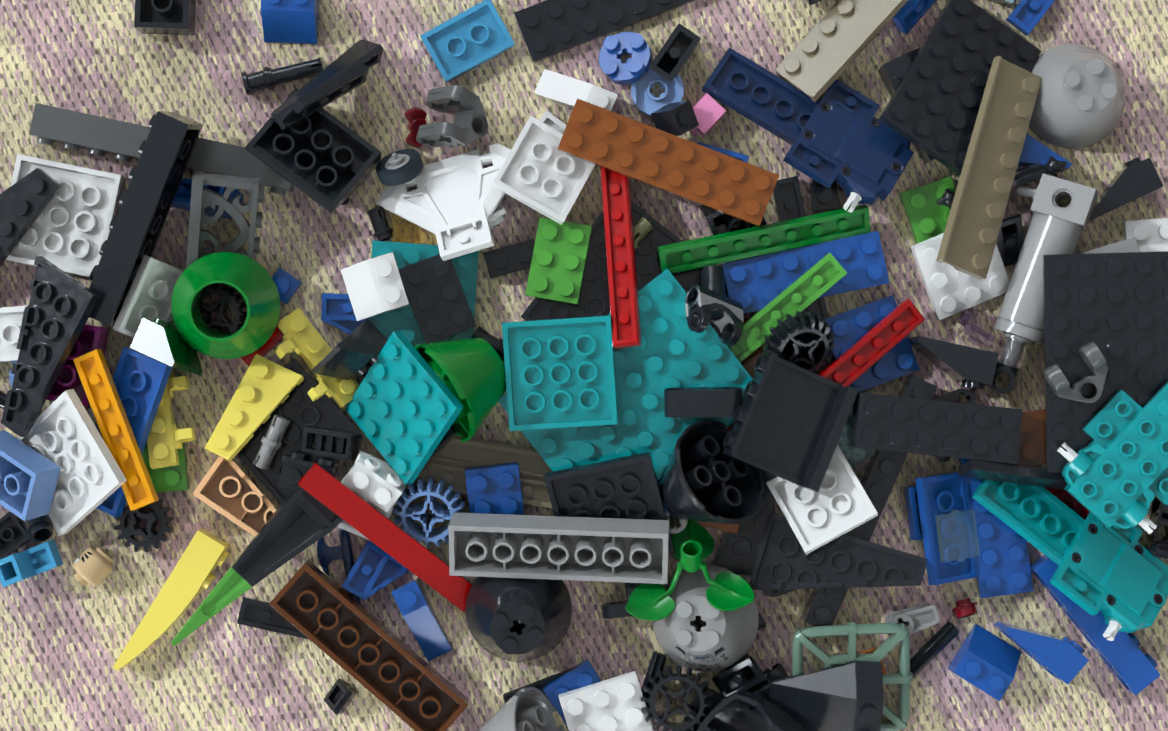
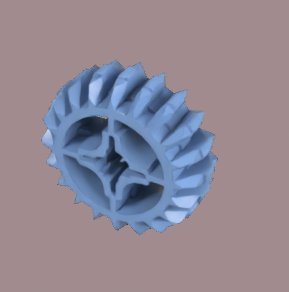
[393,476,466,548]

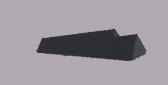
[271,40,383,131]

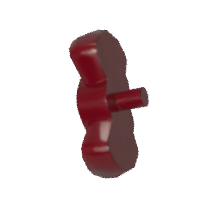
[405,107,427,148]

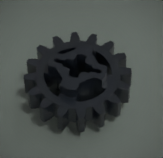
[114,499,174,552]

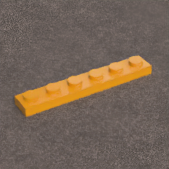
[73,349,159,511]

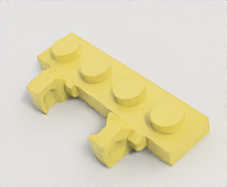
[274,308,360,408]
[147,373,196,469]

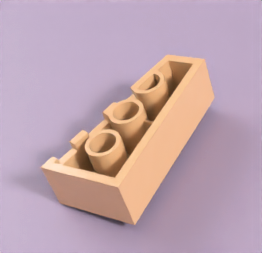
[192,456,277,537]

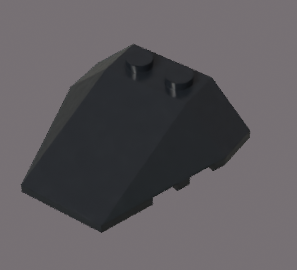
[769,660,884,731]

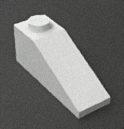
[534,69,618,111]

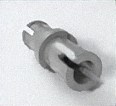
[253,414,290,470]

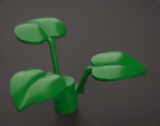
[625,521,755,621]

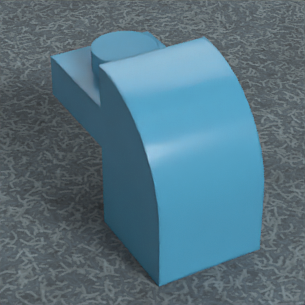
[0,539,63,587]

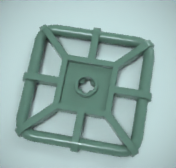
[792,622,913,731]

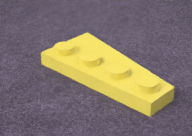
[205,354,305,462]

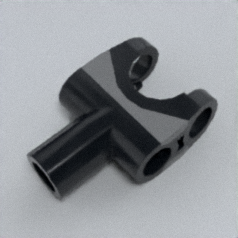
[685,265,744,346]

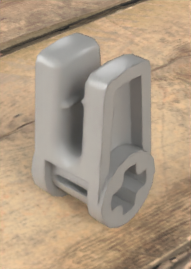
[885,603,940,636]

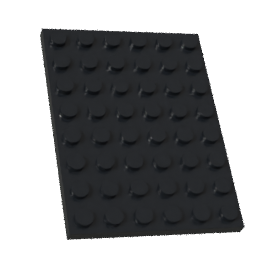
[1043,251,1168,473]

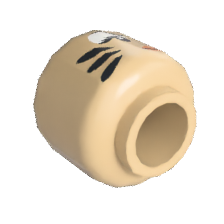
[73,546,114,586]

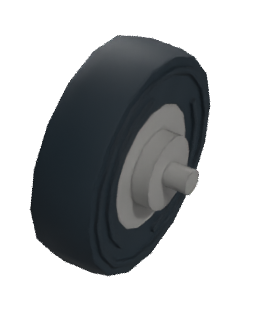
[375,149,424,186]

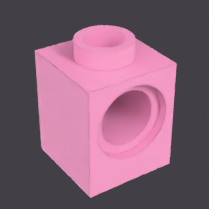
[689,93,726,138]

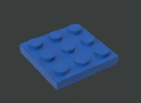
[824,295,920,392]

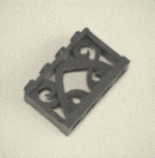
[186,170,265,268]

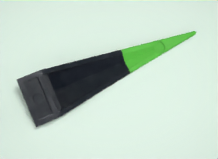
[171,486,343,646]

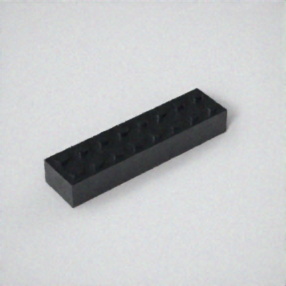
[89,111,203,326]

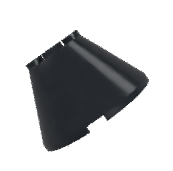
[658,420,765,524]
[465,577,572,662]

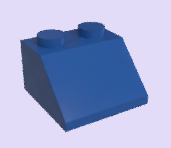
[261,0,319,44]
[948,623,1021,701]

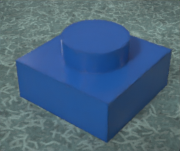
[272,267,302,304]

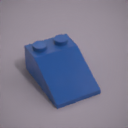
[994,621,1089,685]

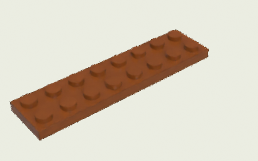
[558,98,779,227]

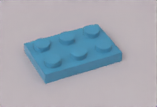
[420,0,515,84]

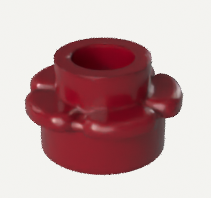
[952,598,978,619]

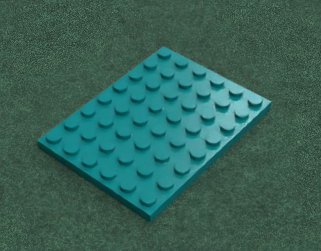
[498,268,752,480]

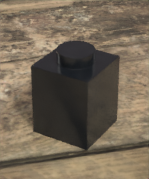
[651,100,699,136]

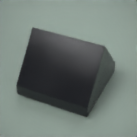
[324,678,358,715]

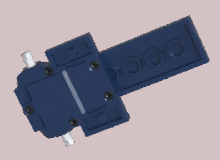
[702,47,914,213]

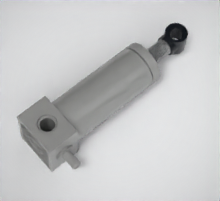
[989,173,1098,394]

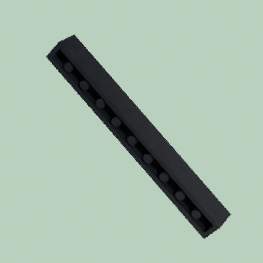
[801,375,937,626]

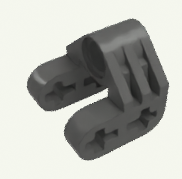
[416,85,488,148]
[1042,342,1108,403]

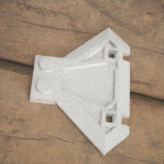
[376,143,511,261]

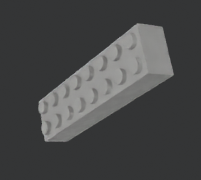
[448,512,670,584]

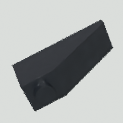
[1090,157,1163,220]

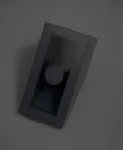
[649,23,701,83]

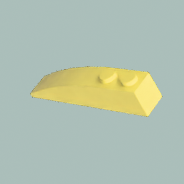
[113,529,230,670]

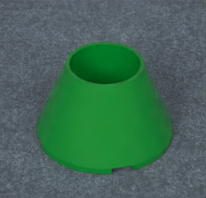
[171,252,281,359]
[414,338,506,442]

